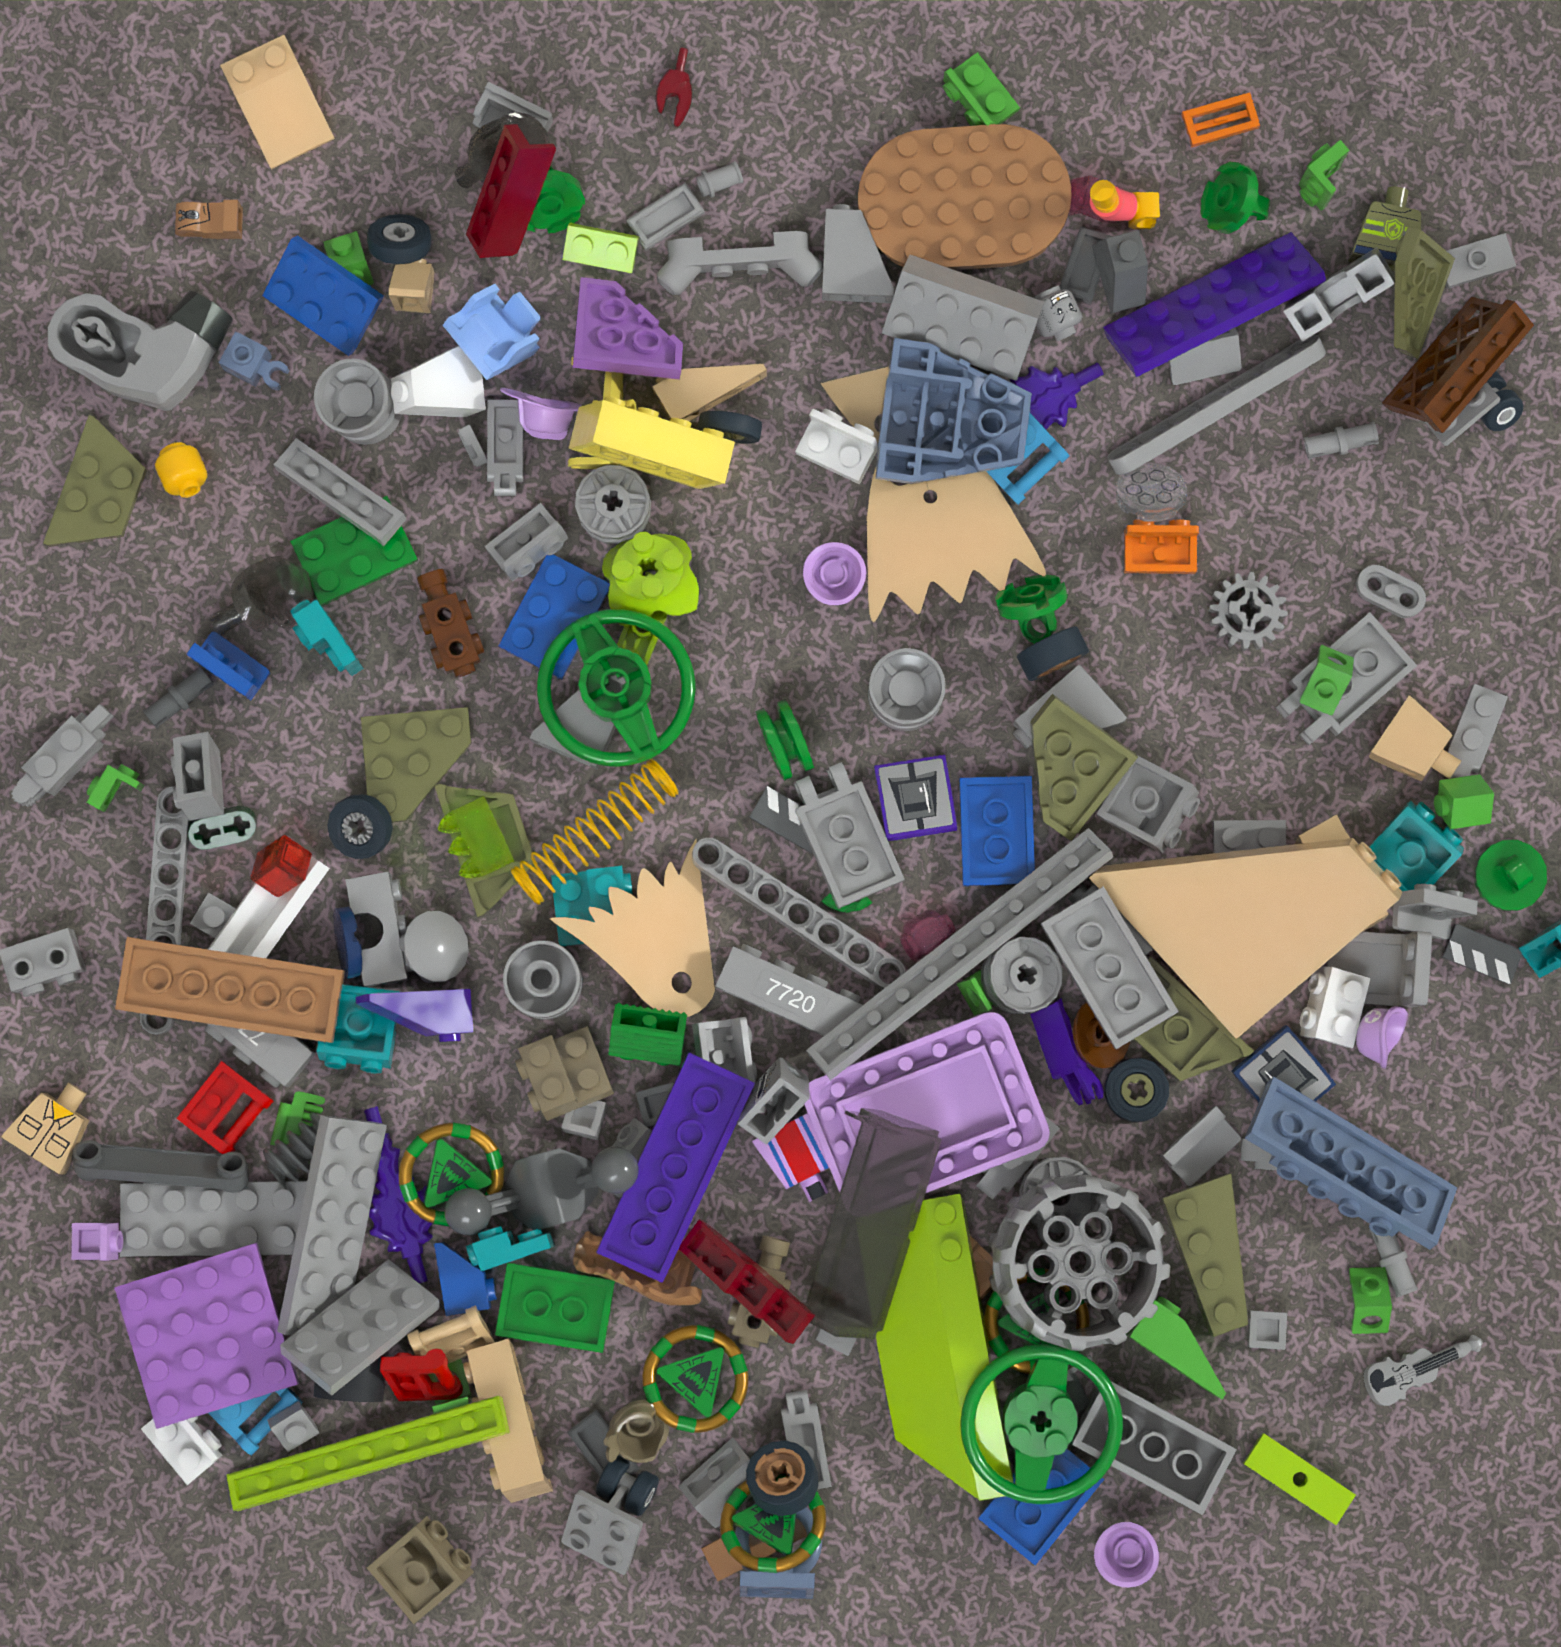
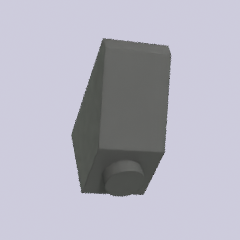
[1092,230,1148,314]

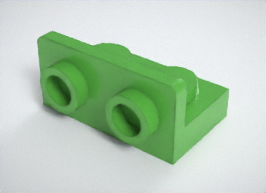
[942,52,1020,126]

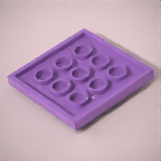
[114,1243,299,1429]

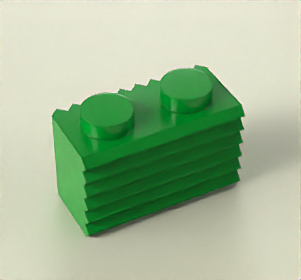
[608,1002,687,1066]

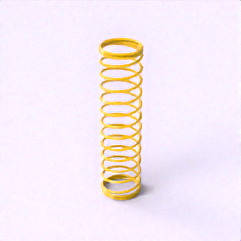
[511,759,679,905]

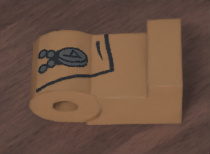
[175,200,243,239]

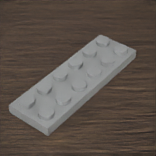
[277,1115,387,1335]
[120,1181,307,1257]

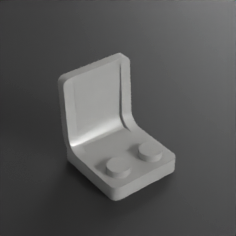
[1327,931,1432,1008]

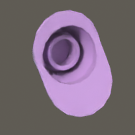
[500,388,582,440]

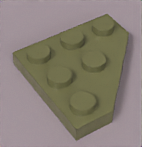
[1394,226,1455,359]
[1030,693,1138,841]
[361,707,472,823]

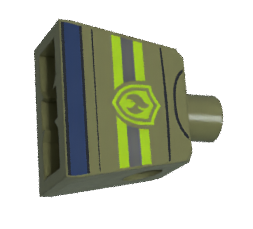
[1348,186,1421,271]

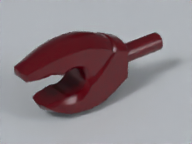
[655,48,692,128]

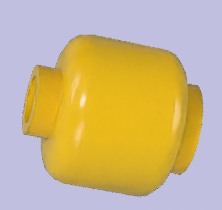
[155,442,208,498]

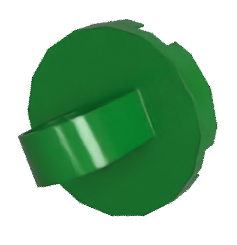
[1200,161,1270,234]
[527,165,585,234]
[995,575,1068,644]
[1474,840,1547,911]

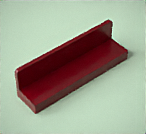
[466,124,556,258]

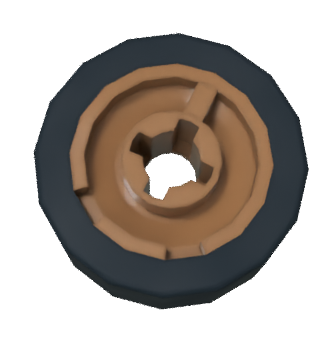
[1017,626,1089,681]
[746,1440,819,1516]

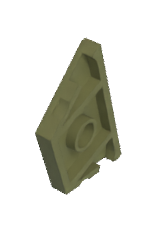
[43,415,147,547]
[435,784,534,918]
[1133,956,1254,1082]

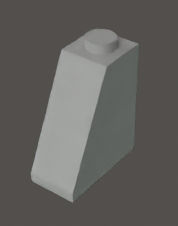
[822,204,894,303]
[1013,664,1127,749]
[530,676,626,770]

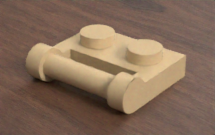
[407,1305,495,1364]

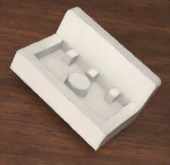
[1300,966,1370,1048]

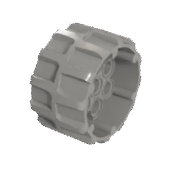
[988,1175,1170,1351]

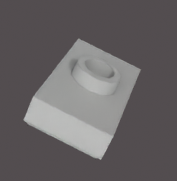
[1446,233,1516,289]

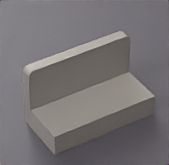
[1169,328,1242,385]
[1160,1106,1241,1186]
[678,1437,752,1528]

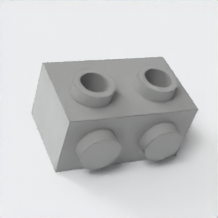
[171,732,224,821]
[0,928,87,997]

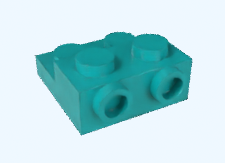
[290,599,364,676]
[1369,800,1464,892]
[551,866,633,947]
[317,984,400,1074]
[466,1226,555,1271]

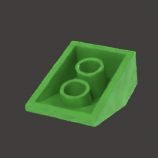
[1126,1296,1226,1399]

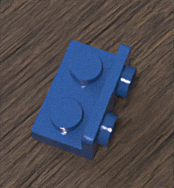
[186,631,270,701]

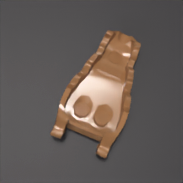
[573,1231,702,1305]

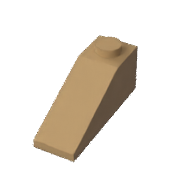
[652,364,767,421]

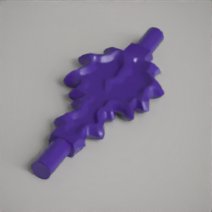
[1010,362,1104,430]
[364,1106,433,1284]

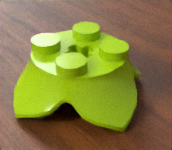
[602,532,699,626]

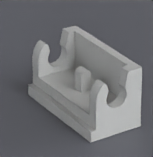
[472,82,553,145]

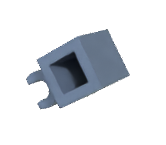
[218,331,290,390]

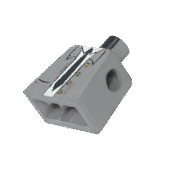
[738,1057,810,1145]

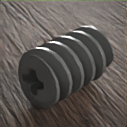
[263,1112,320,1190]

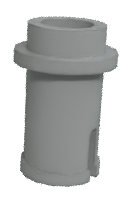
[696,161,743,198]

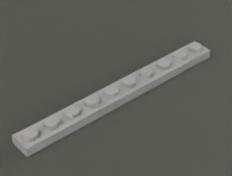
[806,828,1113,1080]

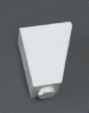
[391,345,486,417]

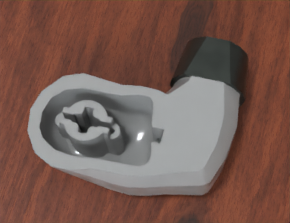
[48,290,233,411]

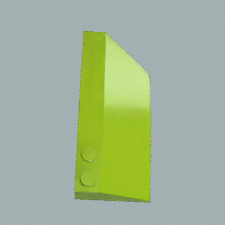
[857,1194,1014,1501]

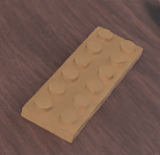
[115,937,345,1043]

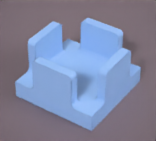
[443,284,540,380]

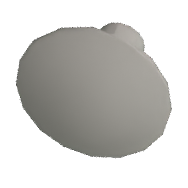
[399,911,469,983]

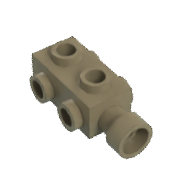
[727,1235,791,1348]

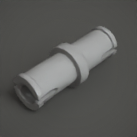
[1304,422,1379,460]
[1369,1229,1418,1298]

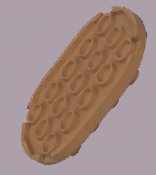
[858,124,1071,270]

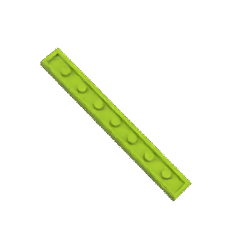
[226,1396,510,1511]

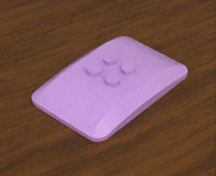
[804,1012,1050,1217]

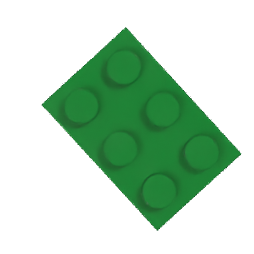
[290,496,418,606]
[495,1263,615,1353]

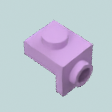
[71,1223,123,1261]

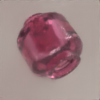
[900,909,956,960]

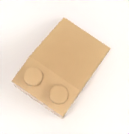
[220,35,335,169]

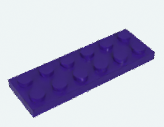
[1103,232,1326,377]
[596,1052,755,1283]

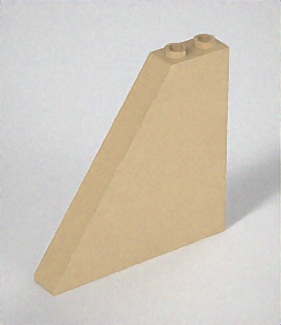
[1089,838,1403,1039]

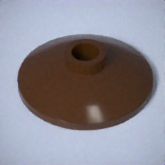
[1073,1002,1131,1068]

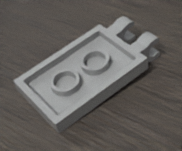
[1276,612,1417,746]
[794,762,905,909]

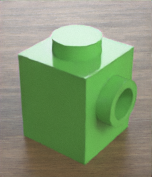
[1434,774,1494,829]

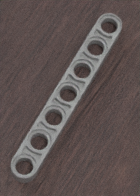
[1107,335,1326,475]
[140,786,190,1035]
[692,838,905,990]

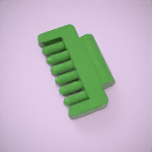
[270,1091,325,1164]

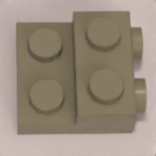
[515,1026,614,1121]
[367,1516,474,1624]

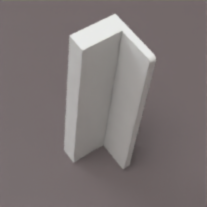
[208,840,330,958]

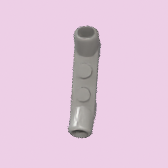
[657,231,823,295]

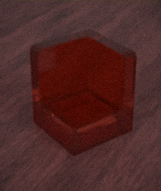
[250,834,312,897]

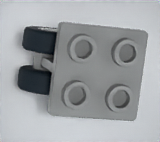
[1421,371,1524,446]
[561,1456,659,1575]

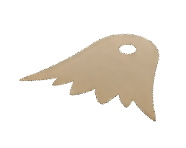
[550,839,715,1017]

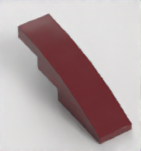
[679,1219,815,1344]

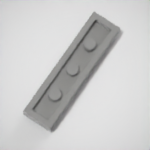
[273,438,406,546]

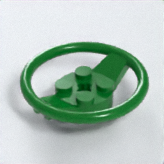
[537,609,696,767]
[960,1344,1123,1504]

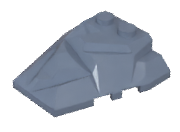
[876,338,1032,484]

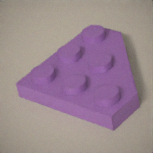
[573,277,683,380]

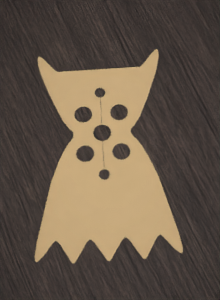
[820,360,1046,622]

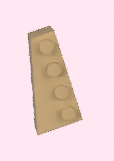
[463,1339,553,1503]

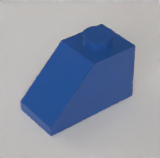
[434,1242,497,1316]

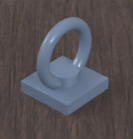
[735,1503,822,1599]

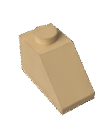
[388,259,434,313]

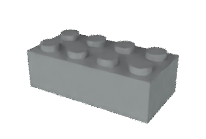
[882,255,1044,380]
[1070,1381,1237,1515]

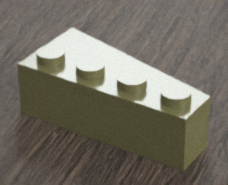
[1159,1173,1248,1337]

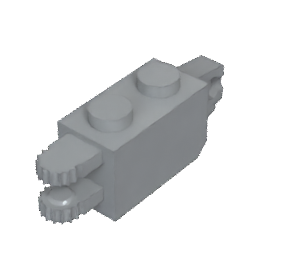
[11,704,114,807]

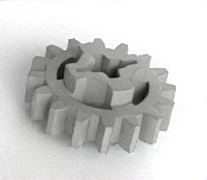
[1208,572,1288,651]

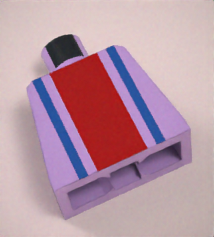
[752,1113,829,1202]

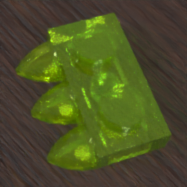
[437,796,515,878]

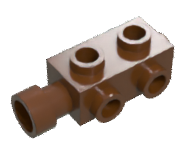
[417,569,485,678]

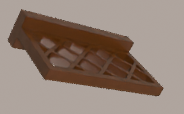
[1382,297,1534,433]

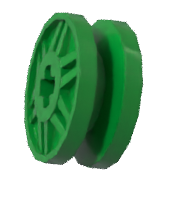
[755,699,814,781]

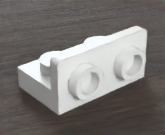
[795,409,878,484]
[141,1416,223,1485]

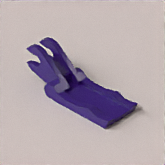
[1030,998,1104,1106]

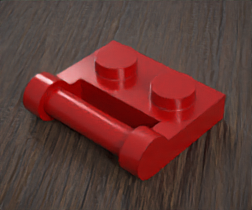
[176,1061,274,1154]
[380,1348,463,1401]

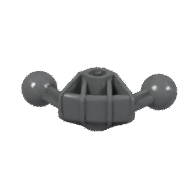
[445,1146,639,1235]

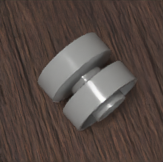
[314,359,402,445]
[868,648,945,731]
[503,941,583,1020]

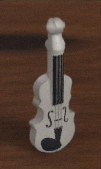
[1364,1335,1483,1406]

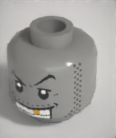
[1033,285,1082,341]

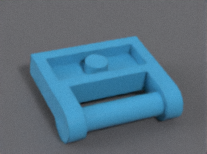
[986,412,1070,505]
[208,1387,303,1456]

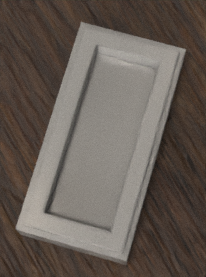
[626,182,705,251]

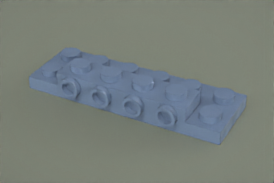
[1245,1077,1457,1250]

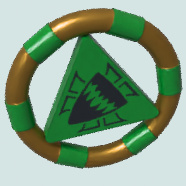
[399,1122,504,1227]
[984,1268,1090,1375]
[642,1325,748,1433]
[720,1474,826,1573]

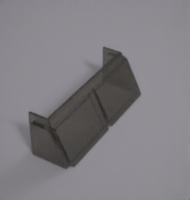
[801,1108,942,1339]

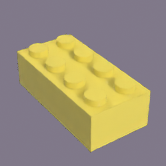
[569,397,735,489]

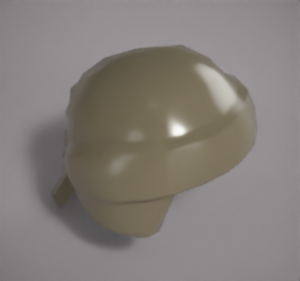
[603,1399,669,1463]

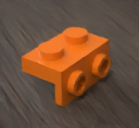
[1124,519,1199,574]

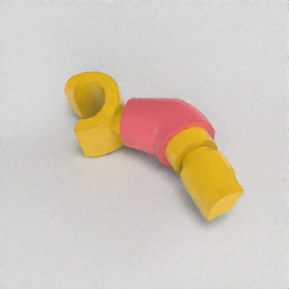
[1089,180,1160,229]

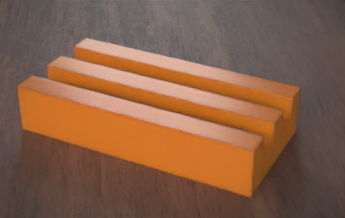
[1181,92,1260,148]

